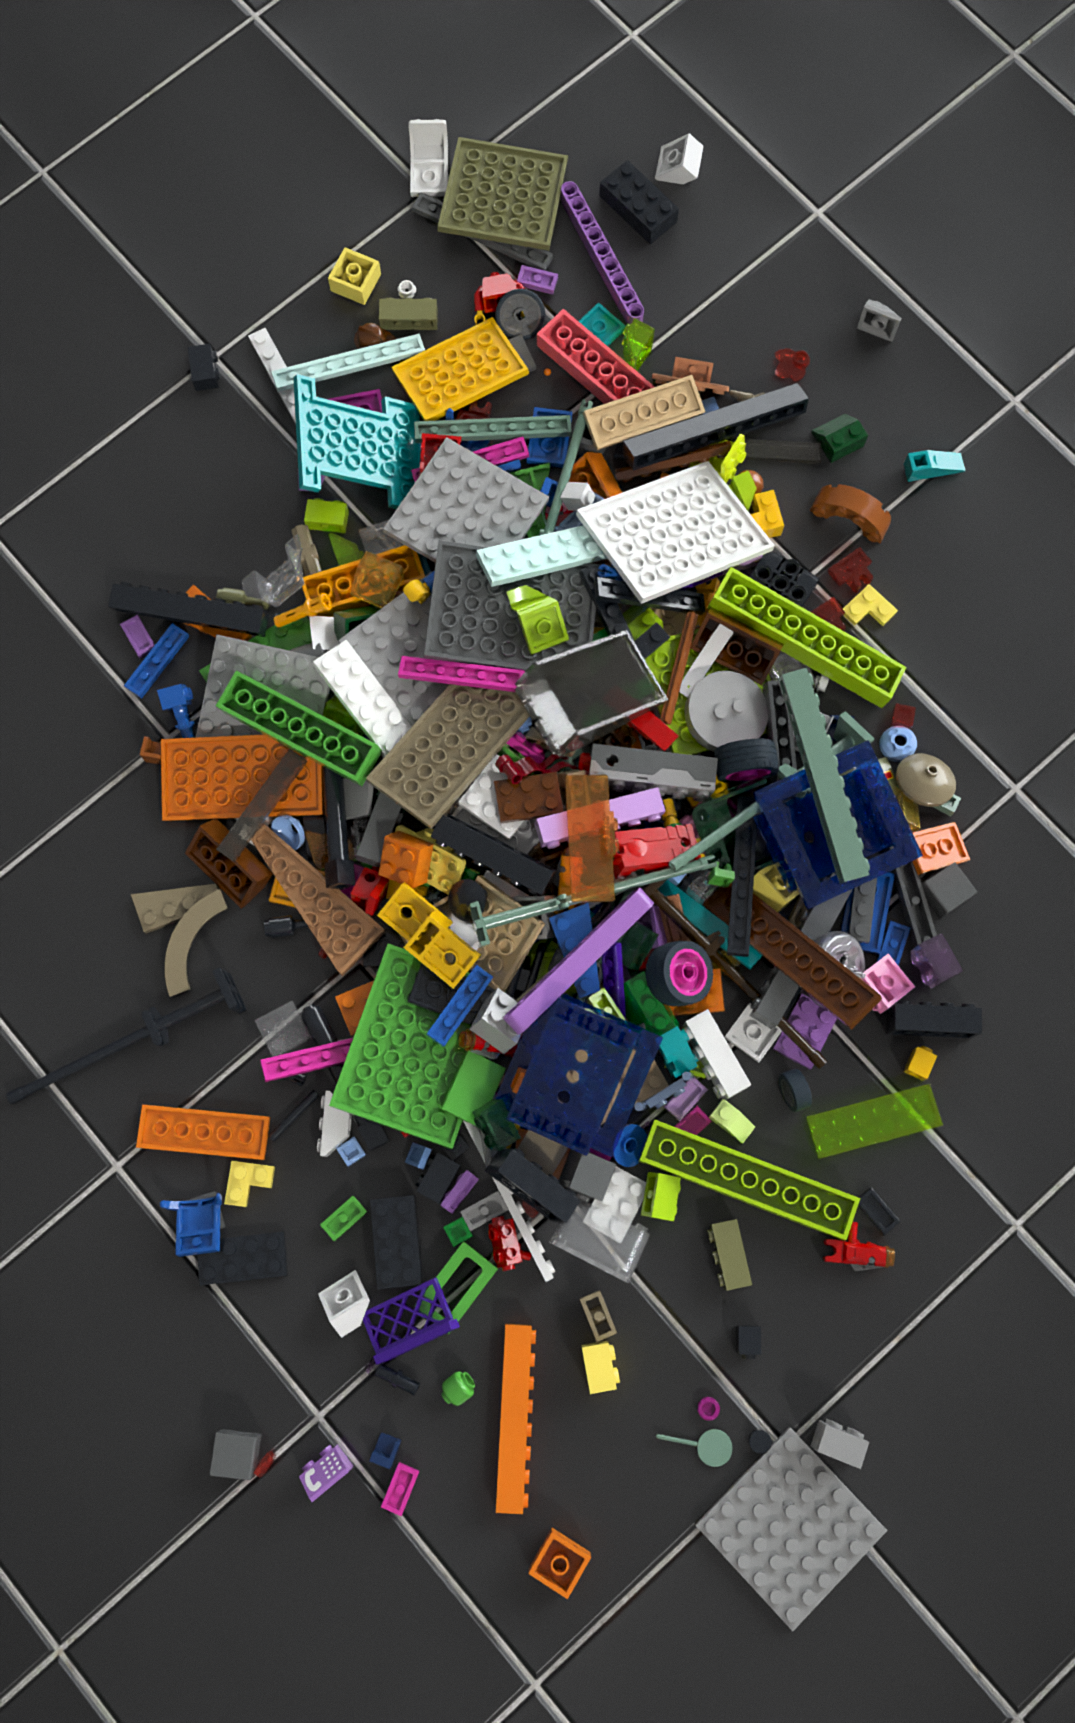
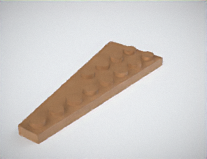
[250,824,385,976]

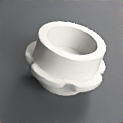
[398,280,416,299]
[814,675,829,692]

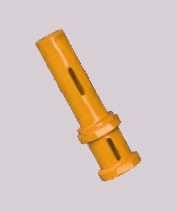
[274,593,332,627]

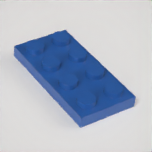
[840,870,895,955]

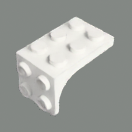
[409,119,448,197]

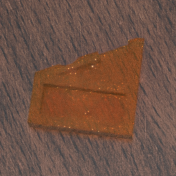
[305,830,356,870]

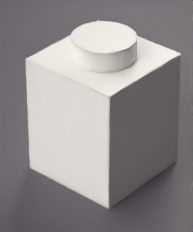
[560,482,595,511]

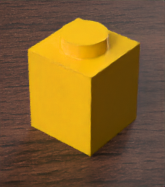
[903,1046,937,1081]

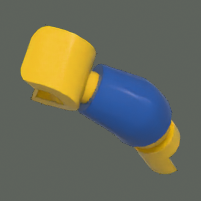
[403,571,435,604]

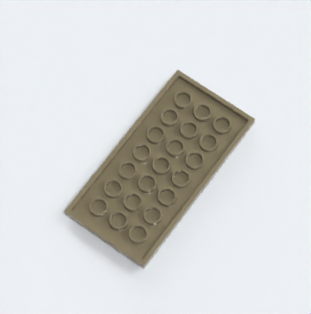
[366,684,538,829]

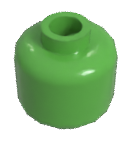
[442,1371,475,1406]

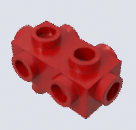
[488,1216,531,1271]

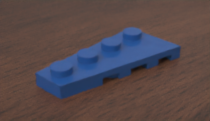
[548,902,600,998]

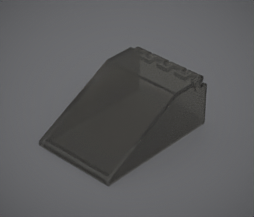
[515,630,669,757]

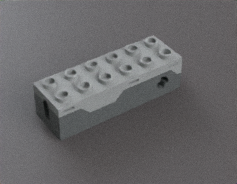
[578,744,718,802]

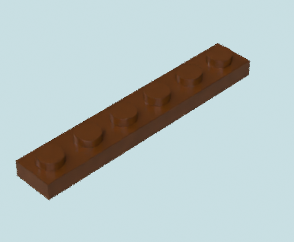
[615,441,732,482]

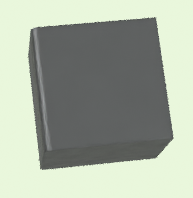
[922,862,978,919]
[558,1148,616,1202]
[209,1429,262,1480]

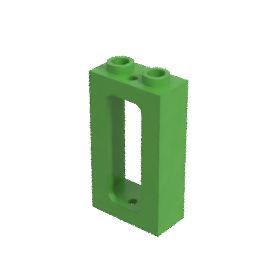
[415,1241,498,1334]

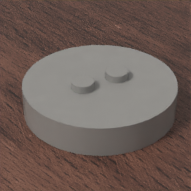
[685,671,768,752]

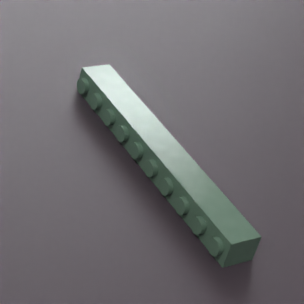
[778,668,870,884]

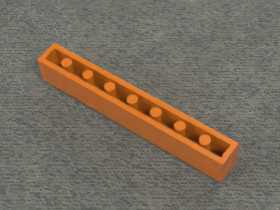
[496,1324,536,1514]

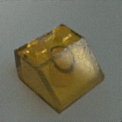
[350,551,404,608]

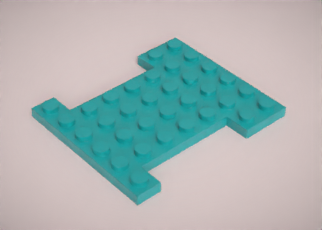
[293,374,421,509]

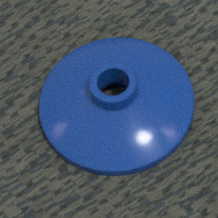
[612,1124,648,1167]

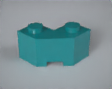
[654,1026,698,1080]

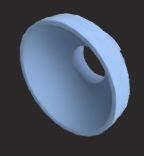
[879,726,917,762]
[271,815,305,850]

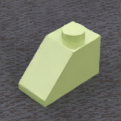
[708,1099,755,1144]

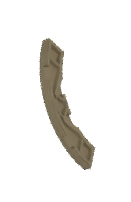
[165,889,228,997]

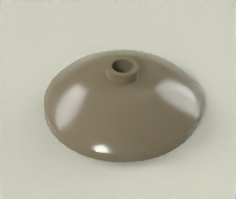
[896,753,956,807]

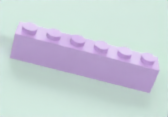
[534,787,665,849]

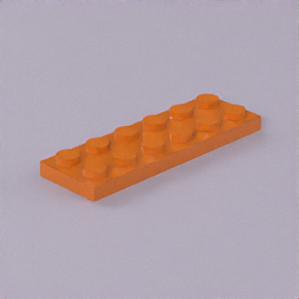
[136,1104,270,1160]

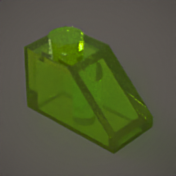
[328,533,365,566]

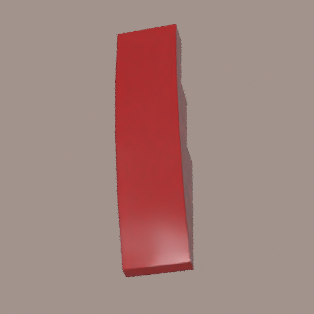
[601,685,679,752]

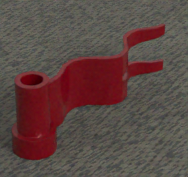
[495,753,577,784]

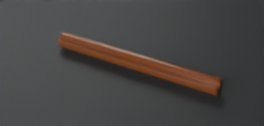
[660,612,698,725]

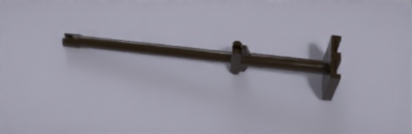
[643,879,827,1069]

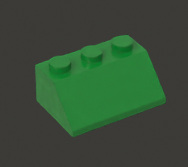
[624,971,681,1046]

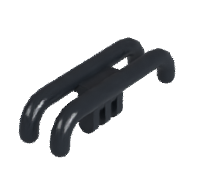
[506,943,547,998]

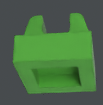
[707,862,735,887]

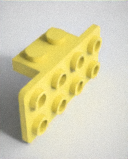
[395,825,466,895]

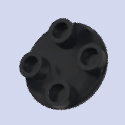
[448,879,488,922]

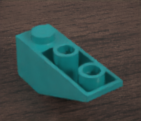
[903,450,965,482]

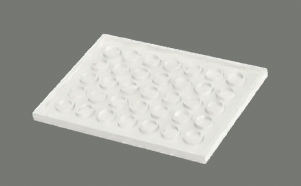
[576,461,775,604]

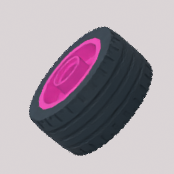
[714,738,778,783]
[645,941,713,1006]

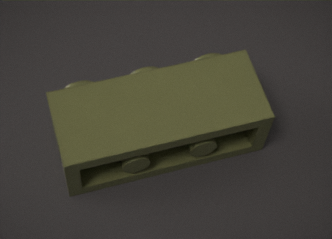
[379,298,438,330]
[707,1219,752,1291]

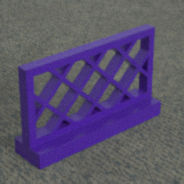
[363,1277,460,1365]

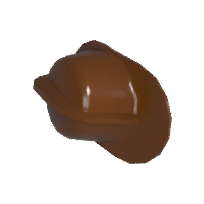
[354,322,396,349]

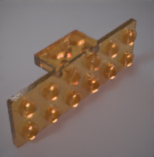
[565,775,619,902]

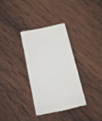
[309,616,339,650]

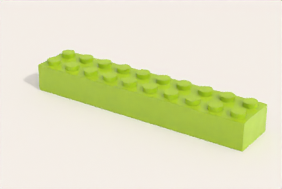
[707,567,907,708]
[638,1119,860,1240]

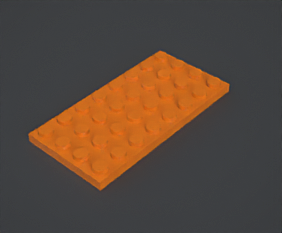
[161,735,324,821]

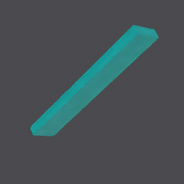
[659,880,762,970]

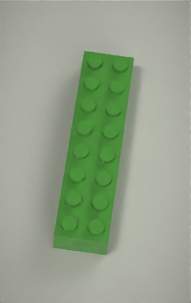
[216,670,382,787]

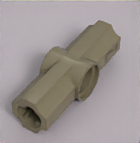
[291,524,322,577]

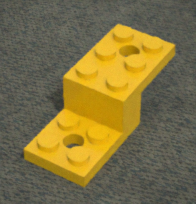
[377,882,481,989]

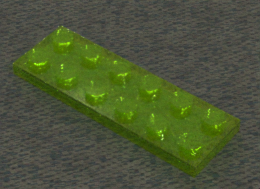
[806,1084,943,1159]

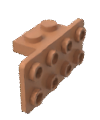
[652,357,729,395]

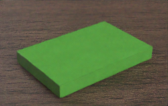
[440,1050,506,1128]

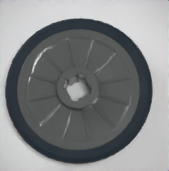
[495,289,545,340]

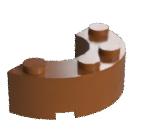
[810,484,891,544]

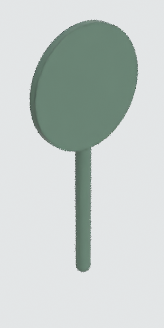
[656,1429,733,1467]

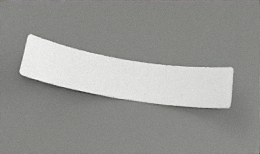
[679,624,733,698]

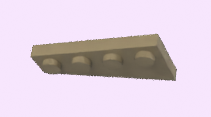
[131,884,219,934]

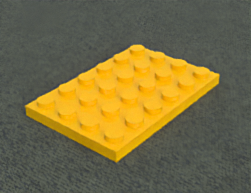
[391,317,529,421]

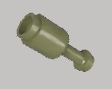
[216,588,270,610]

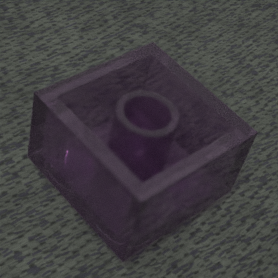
[910,933,963,989]

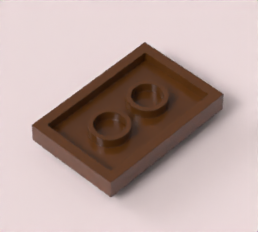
[494,772,564,824]

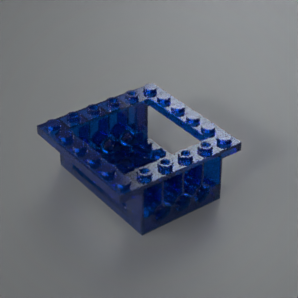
[753,740,923,909]
[493,993,664,1157]

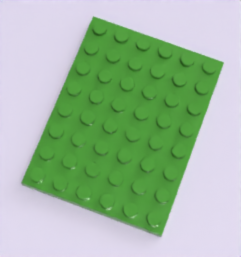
[329,943,507,1149]

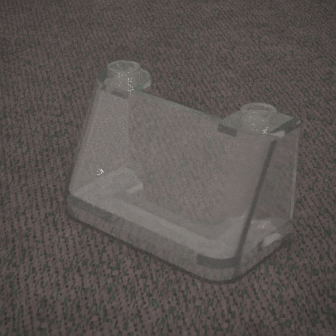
[549,1193,650,1283]

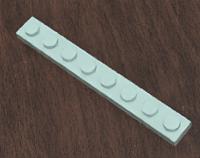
[271,334,425,392]

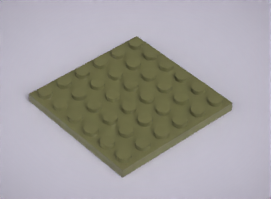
[438,137,568,251]

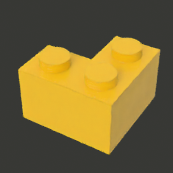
[750,490,784,538]

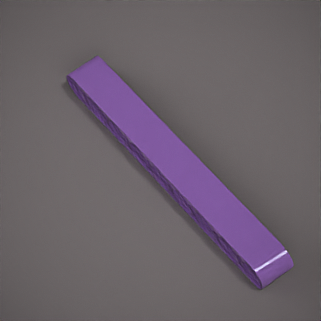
[561,181,644,328]
[503,887,654,1035]

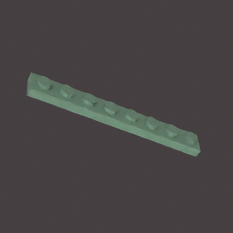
[414,415,572,443]

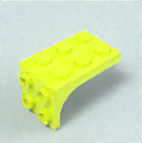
[688,434,746,483]

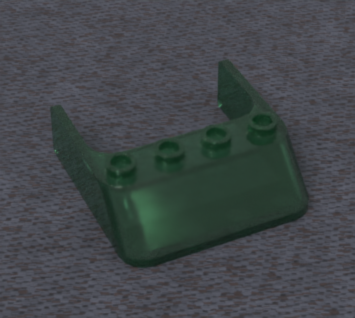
[692,777,793,872]

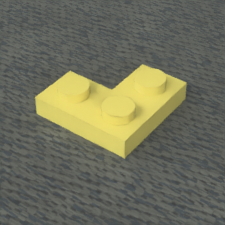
[840,584,898,626]
[224,1161,275,1207]

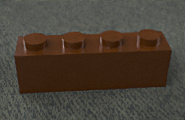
[690,607,784,685]
[185,819,273,909]

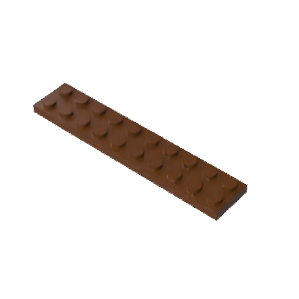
[703,883,882,1030]

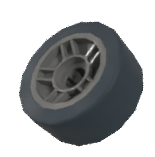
[779,1069,812,1112]

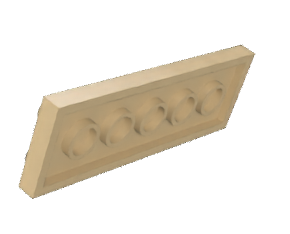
[583,375,705,451]

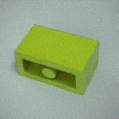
[304,498,349,533]
[641,1172,681,1221]

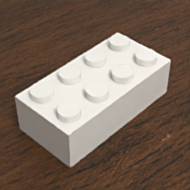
[681,1009,751,1100]

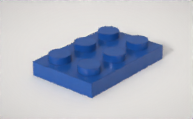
[527,407,573,468]

